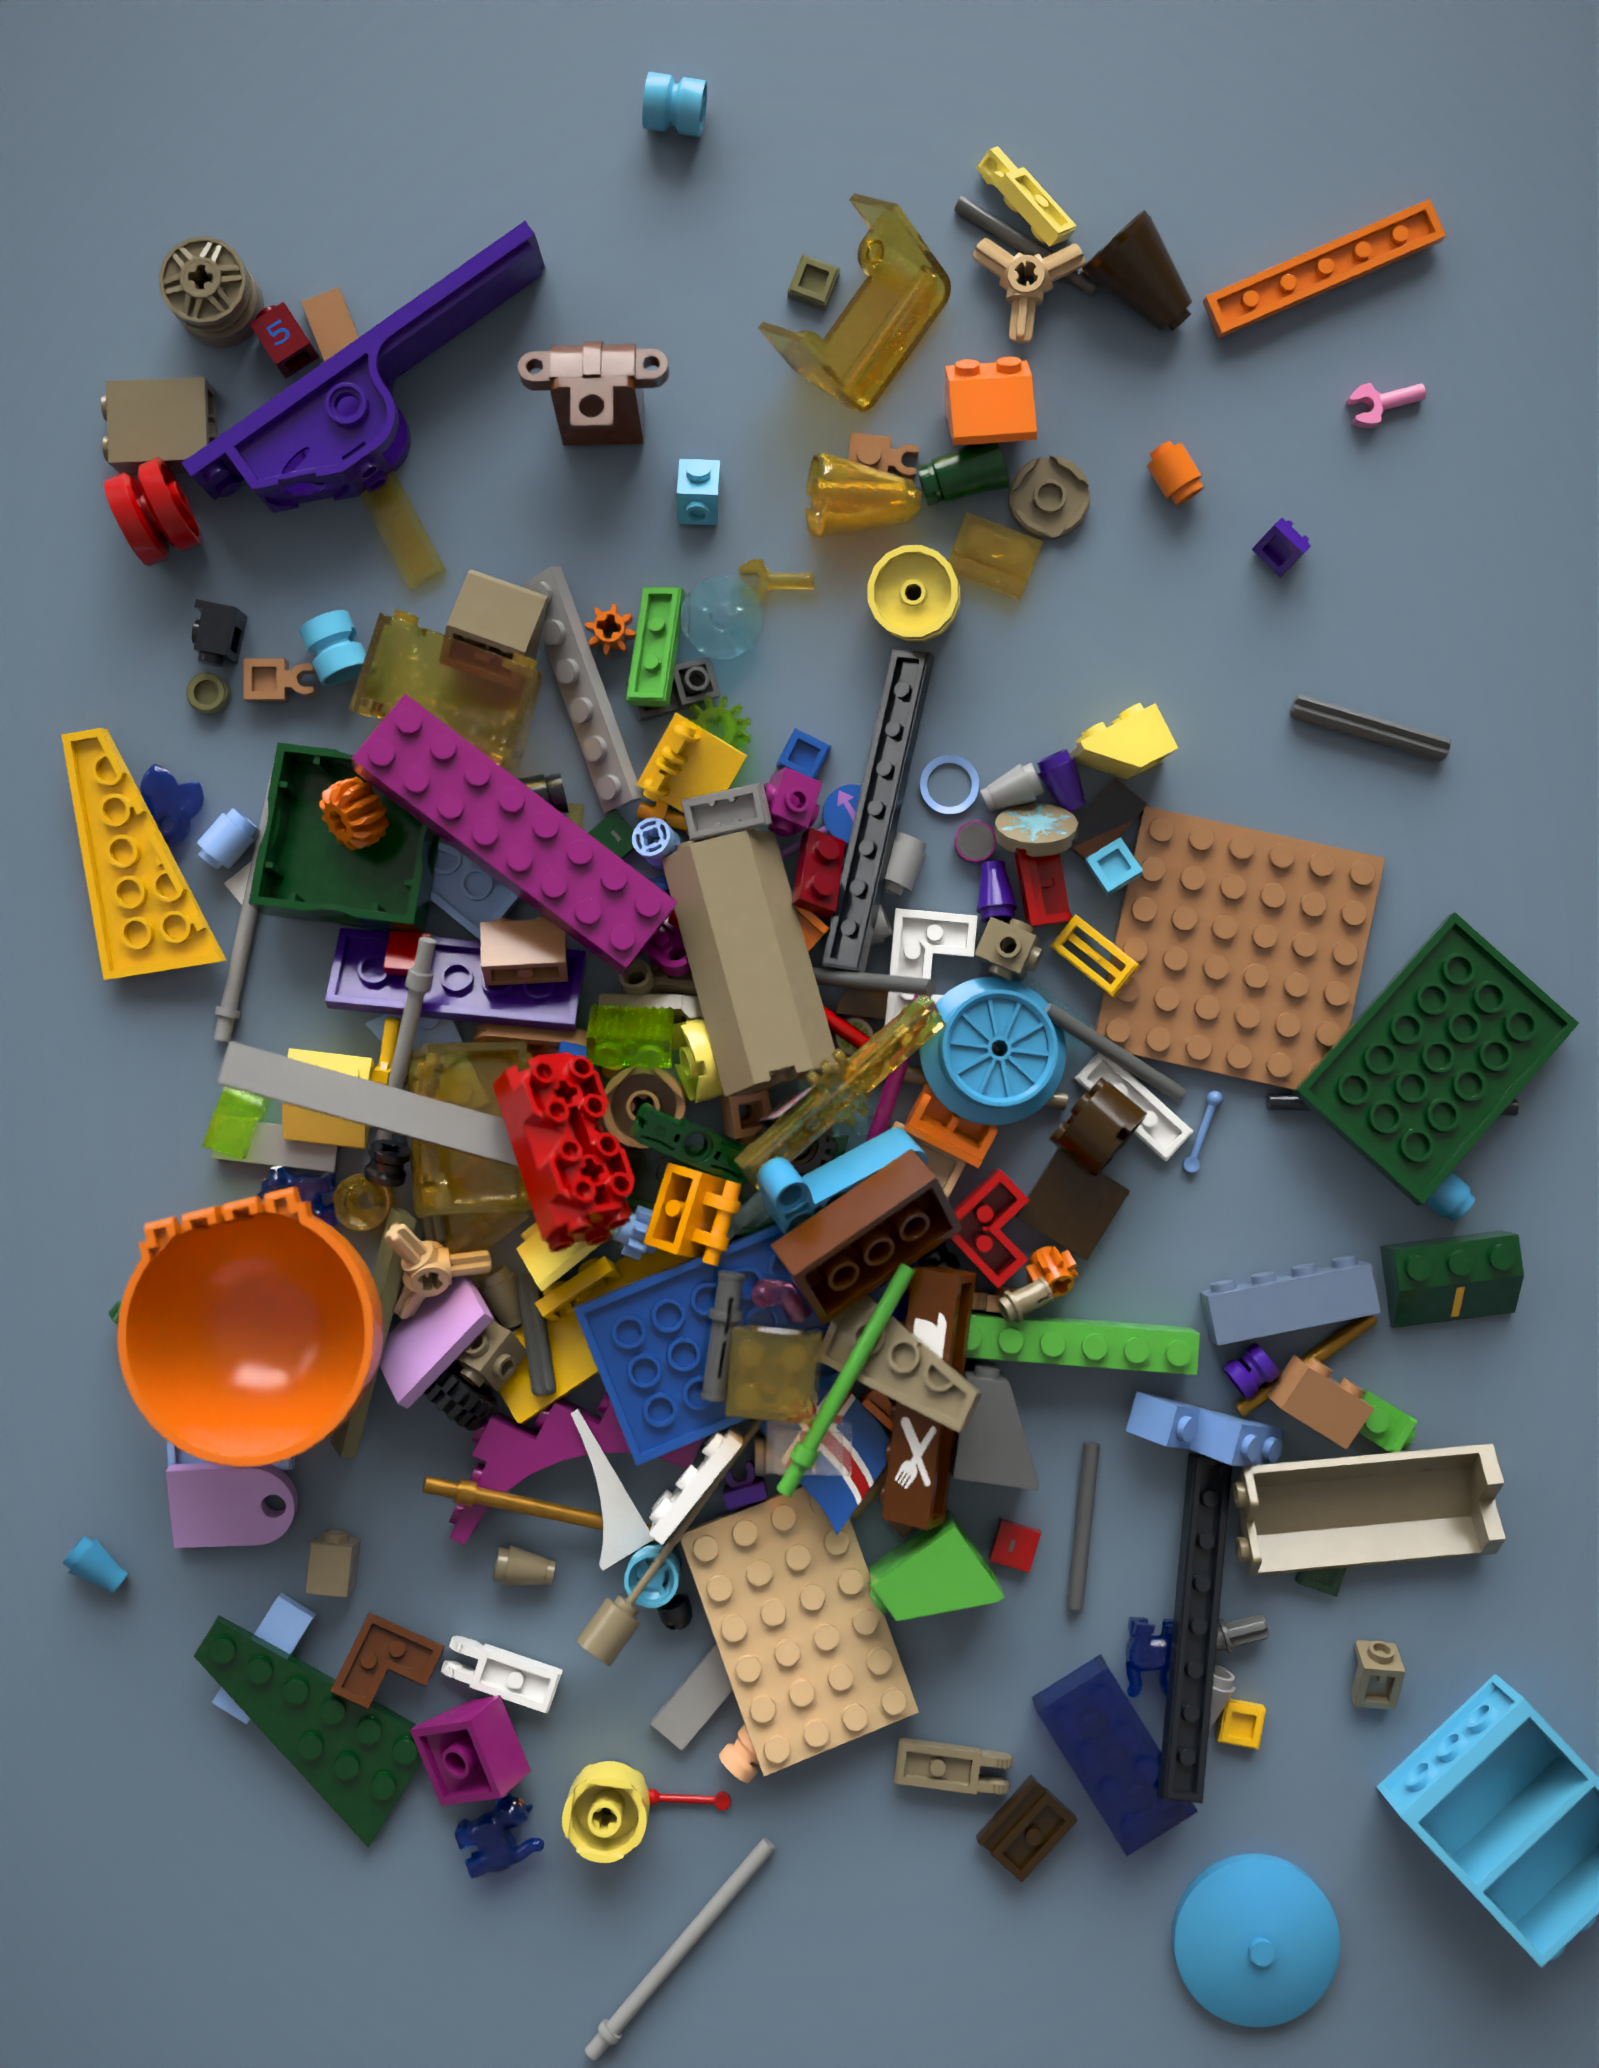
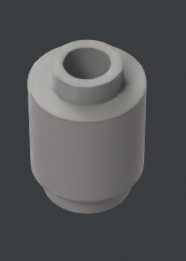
[883,832,926,897]

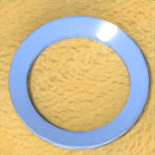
[920,755,979,815]

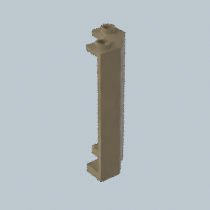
[661,827,840,1097]
[1233,1444,1506,1576]

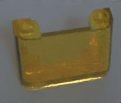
[348,609,543,768]
[407,1042,532,1218]

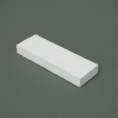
[1073,1052,1194,1162]

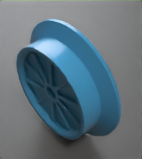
[919,977,1066,1125]

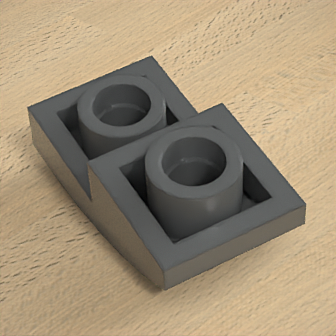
[627,657,721,722]

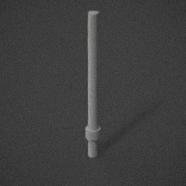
[370,937,437,1162]

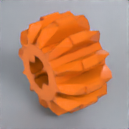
[319,776,389,851]

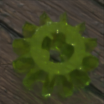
[686,696,751,752]

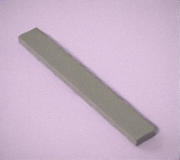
[217,1041,519,1168]

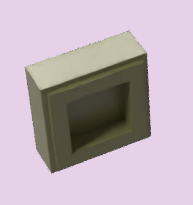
[788,254,840,311]

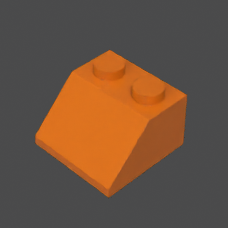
[945,357,1037,445]

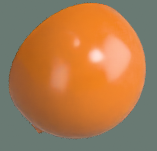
[117,1187,384,1467]

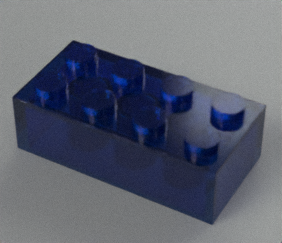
[1031,1654,1198,1856]

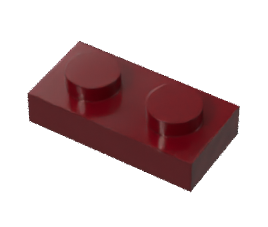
[792,827,846,918]

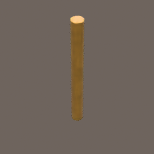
[1234,1315,1378,1418]

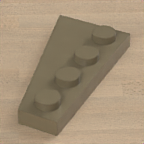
[814,1295,982,1434]

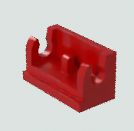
[1013,848,1072,928]

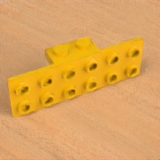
[499,1248,691,1424]

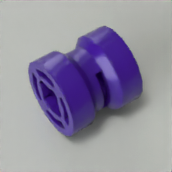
[1222,1342,1281,1400]

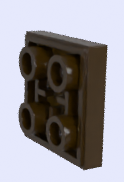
[1015,1148,1130,1261]

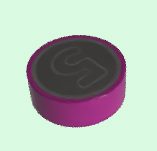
[954,821,996,863]

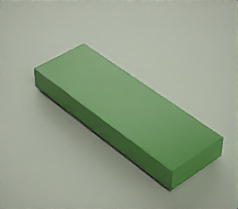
[626,587,686,707]

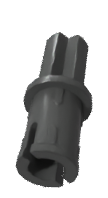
[1216,1614,1269,1653]

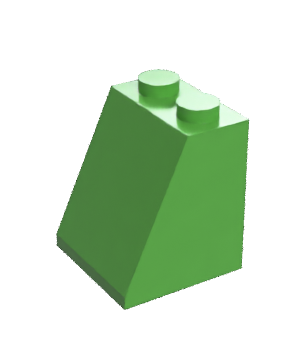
[868,1510,1005,1622]

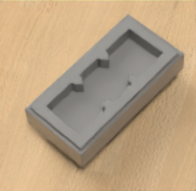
[681,782,772,841]

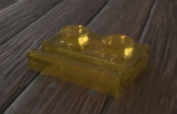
[948,512,1043,600]

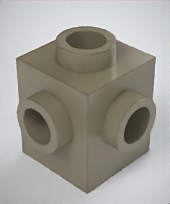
[974,917,1043,981]
[455,1321,526,1392]

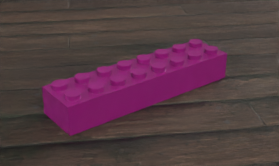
[351,694,677,976]

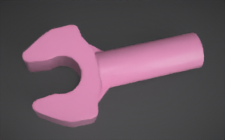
[1346,383,1426,429]

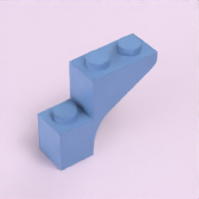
[1126,1391,1284,1467]

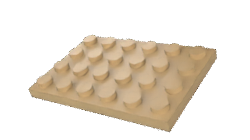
[680,1485,919,1776]

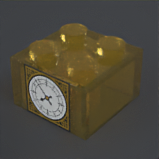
[725,1324,823,1424]

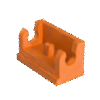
[905,1082,998,1168]

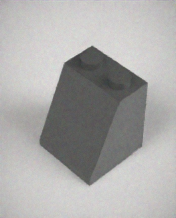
[951,1360,1039,1491]

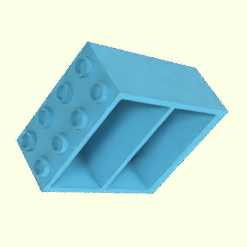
[1376,1674,1599,1968]

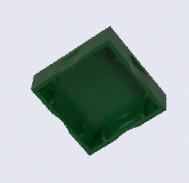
[248,742,441,934]

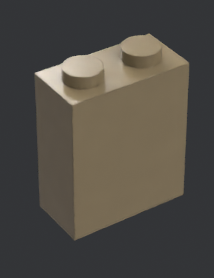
[101,377,218,475]

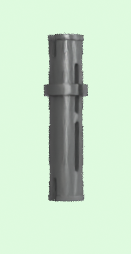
[700,1270,745,1402]

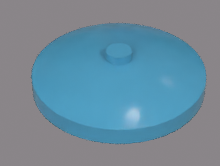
[1171,1854,1340,2027]

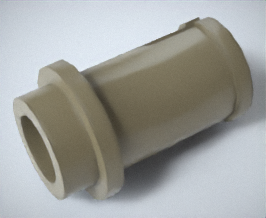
[997,1277,1054,1323]

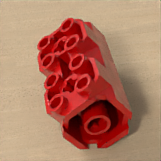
[492,1052,635,1252]

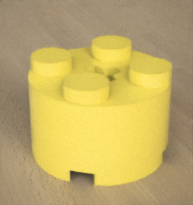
[562,1761,650,1863]

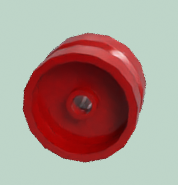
[103,457,202,566]

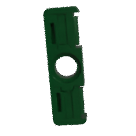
[629,1103,759,1185]

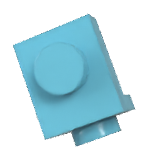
[676,459,720,525]

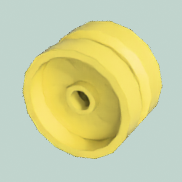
[867,545,961,642]

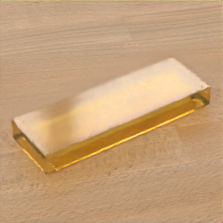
[359,468,447,590]

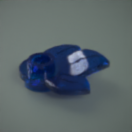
[140,764,204,845]

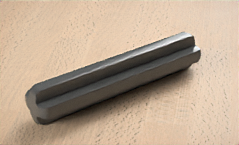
[516,1273,556,1397]

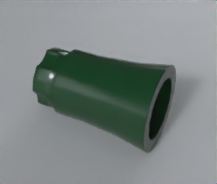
[917,443,1010,506]

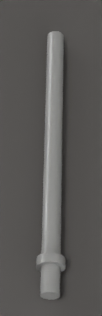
[214,775,272,1042]
[585,1837,776,2061]

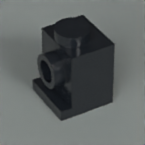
[192,599,248,667]

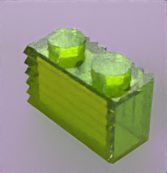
[586,1004,674,1069]

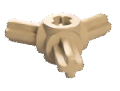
[972,238,1085,343]
[385,1223,492,1320]

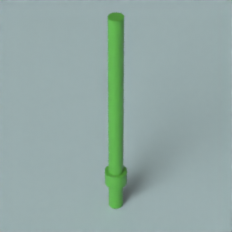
[776,1263,916,1497]

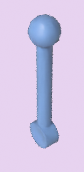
[1182,1091,1223,1173]

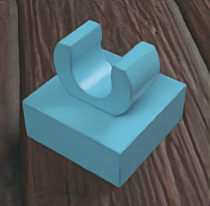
[1085,837,1143,897]

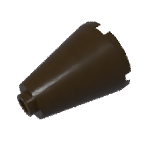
[1082,210,1192,331]

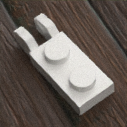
[441,1636,563,1713]

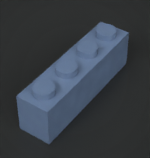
[1200,1255,1381,1346]

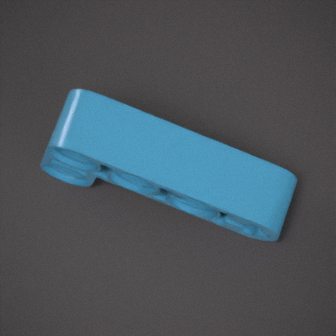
[757,1128,928,1234]

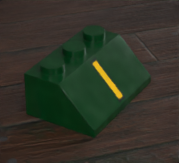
[1380,1230,1524,1328]

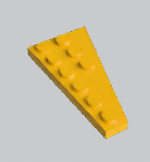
[61,728,227,980]

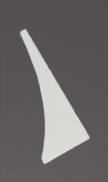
[571,1409,654,1571]

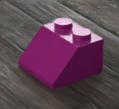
[410,1695,531,1806]

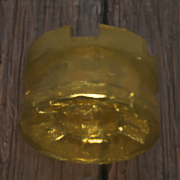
[332,1173,397,1231]

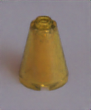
[806,452,922,538]

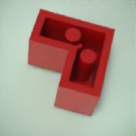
[950,1168,1030,1289]

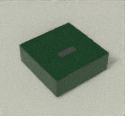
[588,810,635,860]

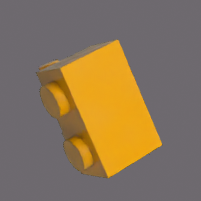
[643,1162,742,1266]

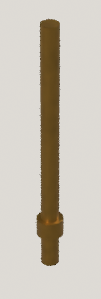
[422,1475,667,1544]

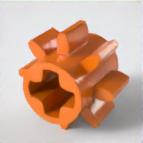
[585,603,636,658]
[1025,1246,1079,1298]

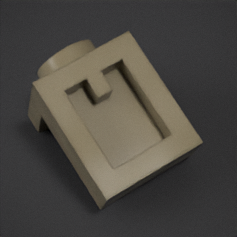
[1351,1640,1406,1710]

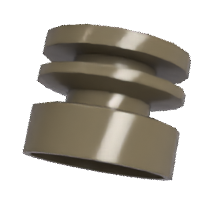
[158,236,264,348]

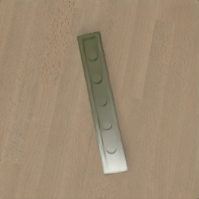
[330,1206,417,1458]

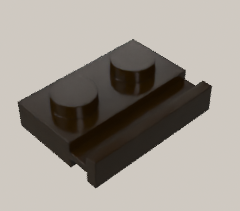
[976,1775,1078,1883]

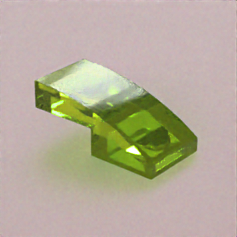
[202,1087,269,1159]

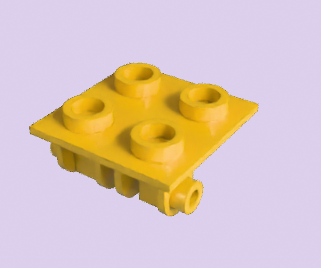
[636,713,748,813]

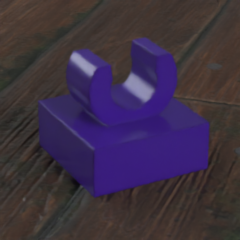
[1252,518,1311,578]
[722,1459,768,1510]

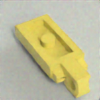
[976,146,1076,247]

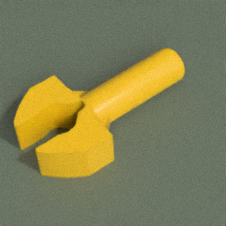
[371,1017,401,1085]

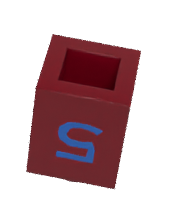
[249,301,320,378]

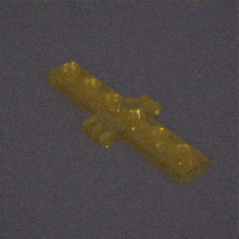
[734,995,945,1191]

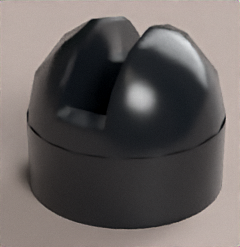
[657,1594,693,1630]

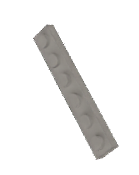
[522,566,643,813]

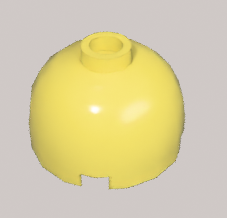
[671,1019,724,1103]

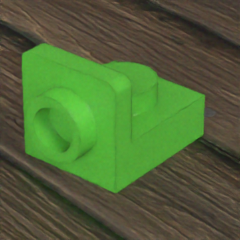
[1358,1389,1417,1453]

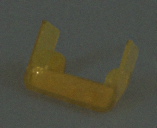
[758,193,951,412]

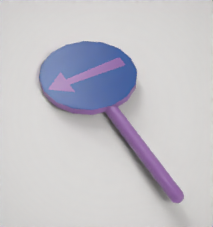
[780,784,862,858]

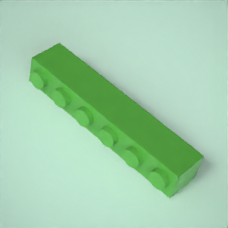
[966,1311,1200,1375]

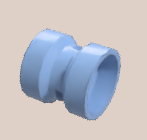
[632,817,683,870]

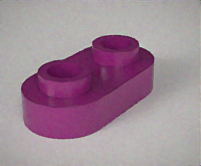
[642,917,691,976]

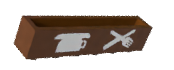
[880,1264,977,1530]

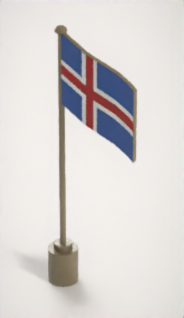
[576,1382,890,1666]

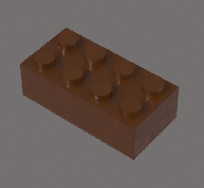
[770,1148,963,1325]

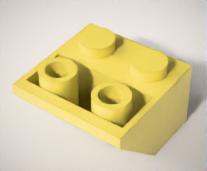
[1069,703,1178,780]

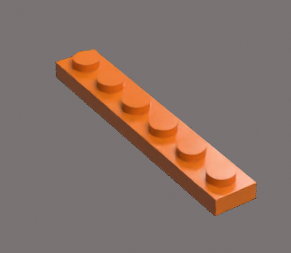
[1203,199,1446,339]

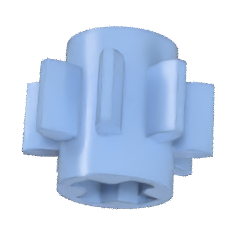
[613,1205,657,1261]

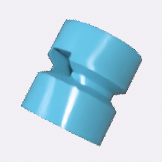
[642,72,708,137]
[298,610,371,686]
[624,1541,682,1608]

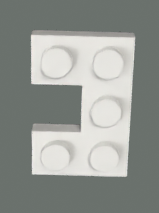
[884,908,978,1035]
[649,1424,744,1545]

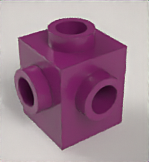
[764,767,822,837]

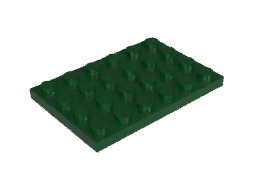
[1292,912,1579,1206]

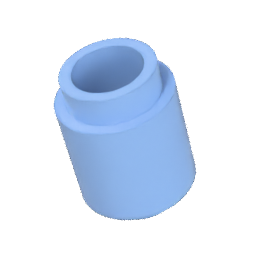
[197,808,259,870]

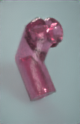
[750,1279,811,1325]

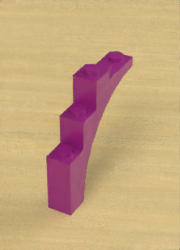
[449,1391,705,1545]

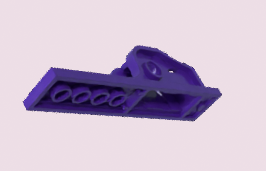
[182,221,545,513]

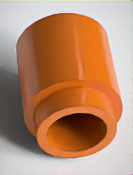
[1147,441,1204,506]

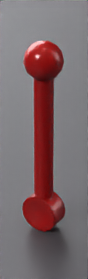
[648,1789,731,1811]

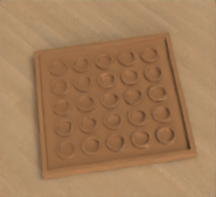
[1094,806,1385,1090]

